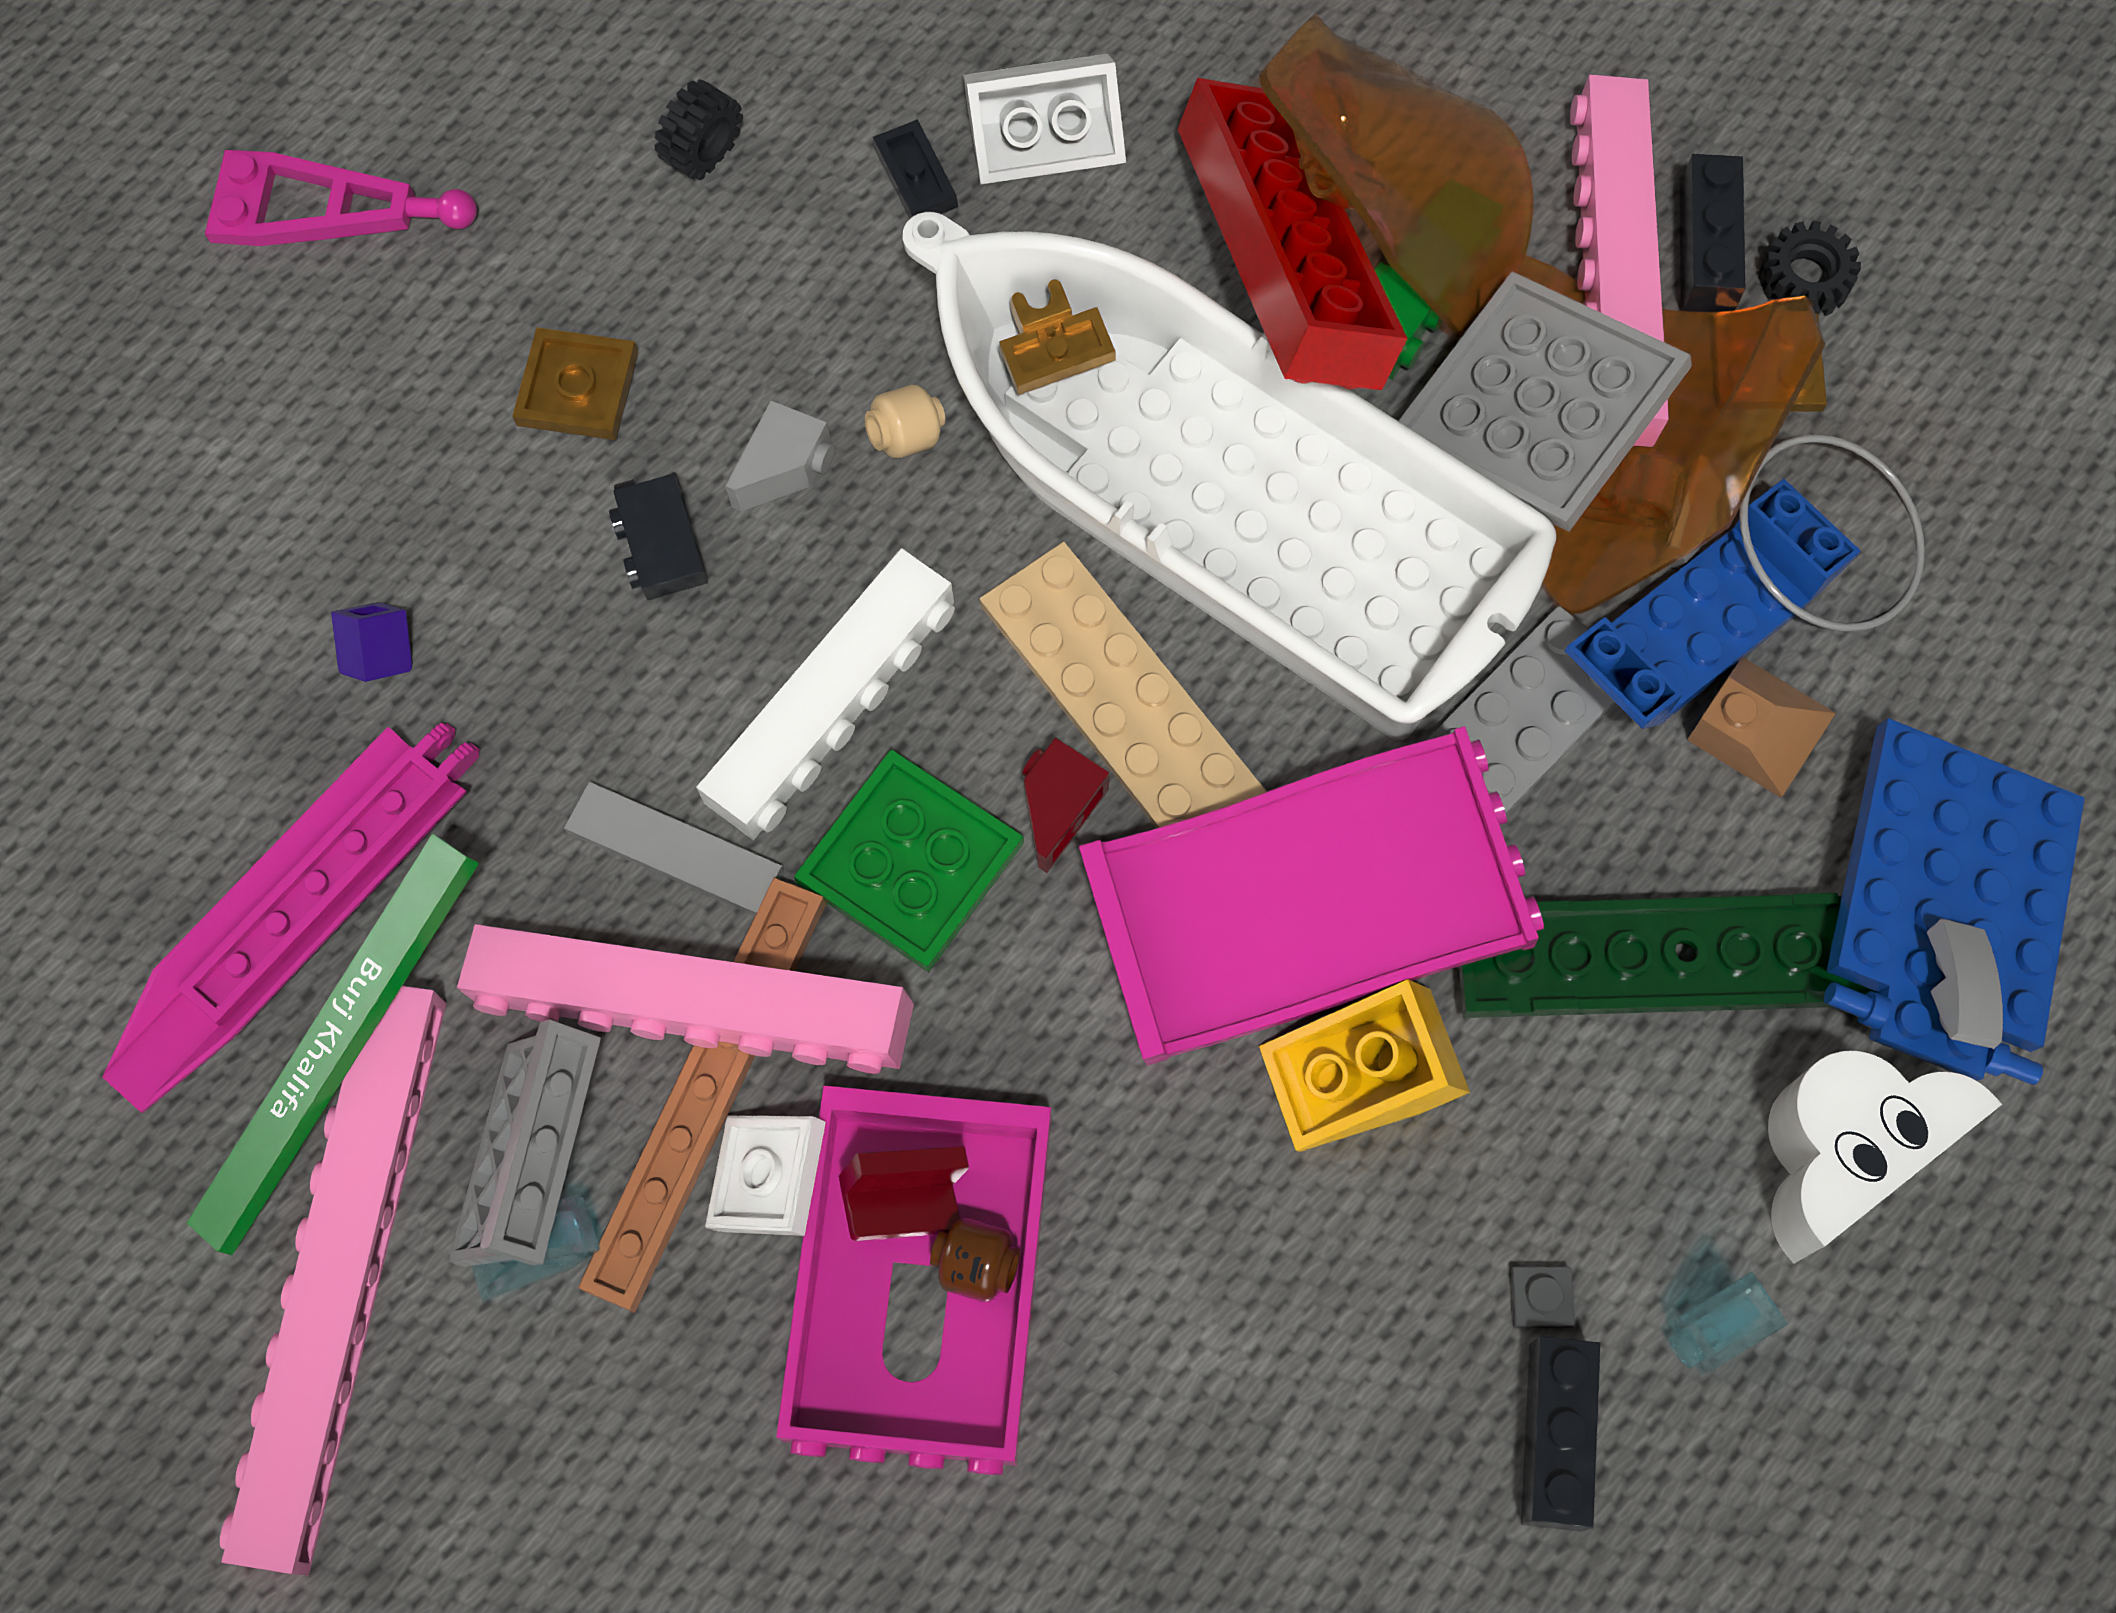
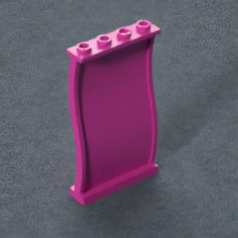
[1079,726,1544,1065]

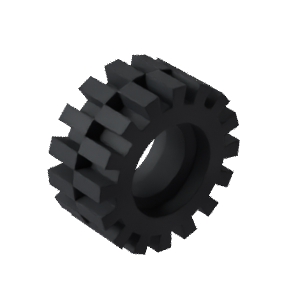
[654,79,743,180]
[1759,221,1861,317]

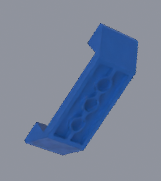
[1565,478,1861,729]

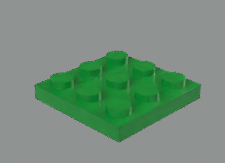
[794,749,1024,973]

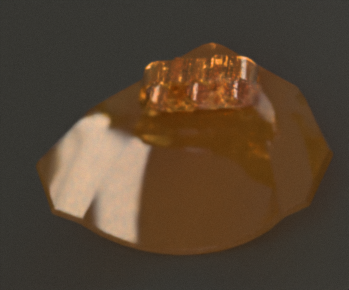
[1259,13,1533,337]
[1476,254,1826,614]

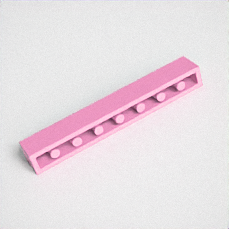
[1570,75,1669,447]
[457,924,914,1074]

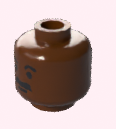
[930,1218,1020,1302]

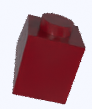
[1022,737,1109,873]

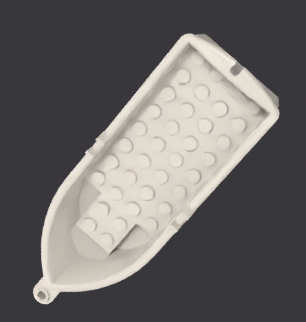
[903,212,1556,740]

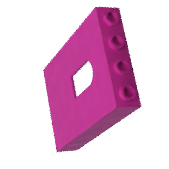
[776,1086,1052,1475]

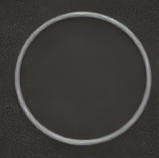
[1739,434,1925,631]

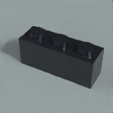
[1680,154,1746,317]
[1521,1336,1601,1532]

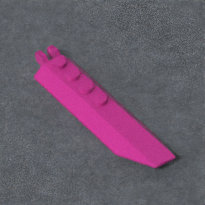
[102,722,480,1113]

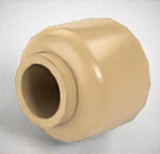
[865,385,945,458]

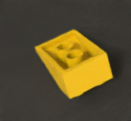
[1259,979,1470,1152]

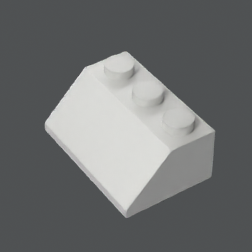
[963,54,1126,184]

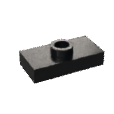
[873,119,958,219]

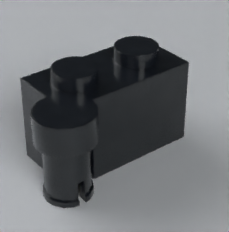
[609,472,708,600]

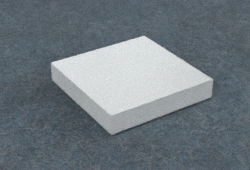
[705,1116,826,1236]

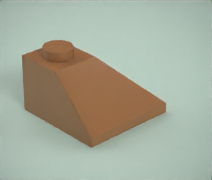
[1687,658,1836,798]

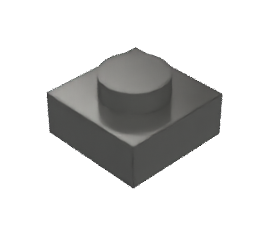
[1510,1267,1575,1328]

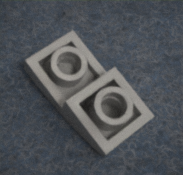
[1927,919,2003,1049]

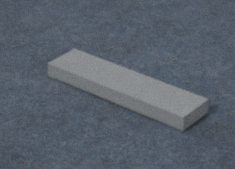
[564,782,784,916]

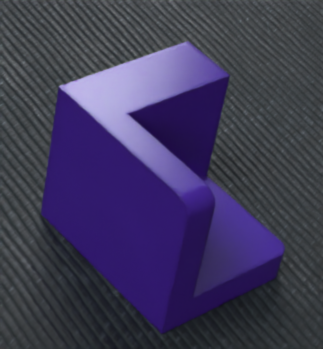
[331,602,412,682]

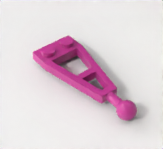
[205,150,477,246]

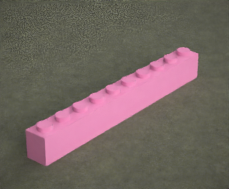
[220,986,447,1576]

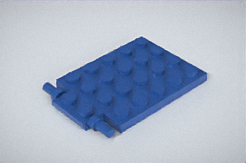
[1824,718,2085,1085]

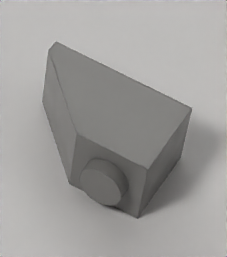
[725,401,835,511]

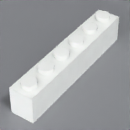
[696,548,955,841]

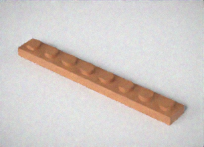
[578,878,827,1313]

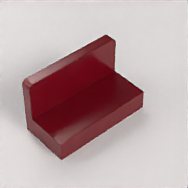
[838,1146,969,1241]

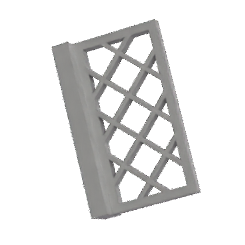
[448,1020,601,1267]

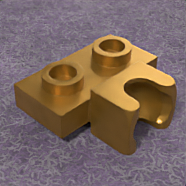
[999,279,1116,395]

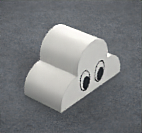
[1768,1051,2002,1264]

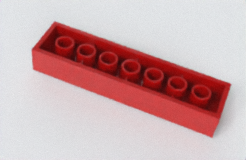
[1178,78,1408,390]

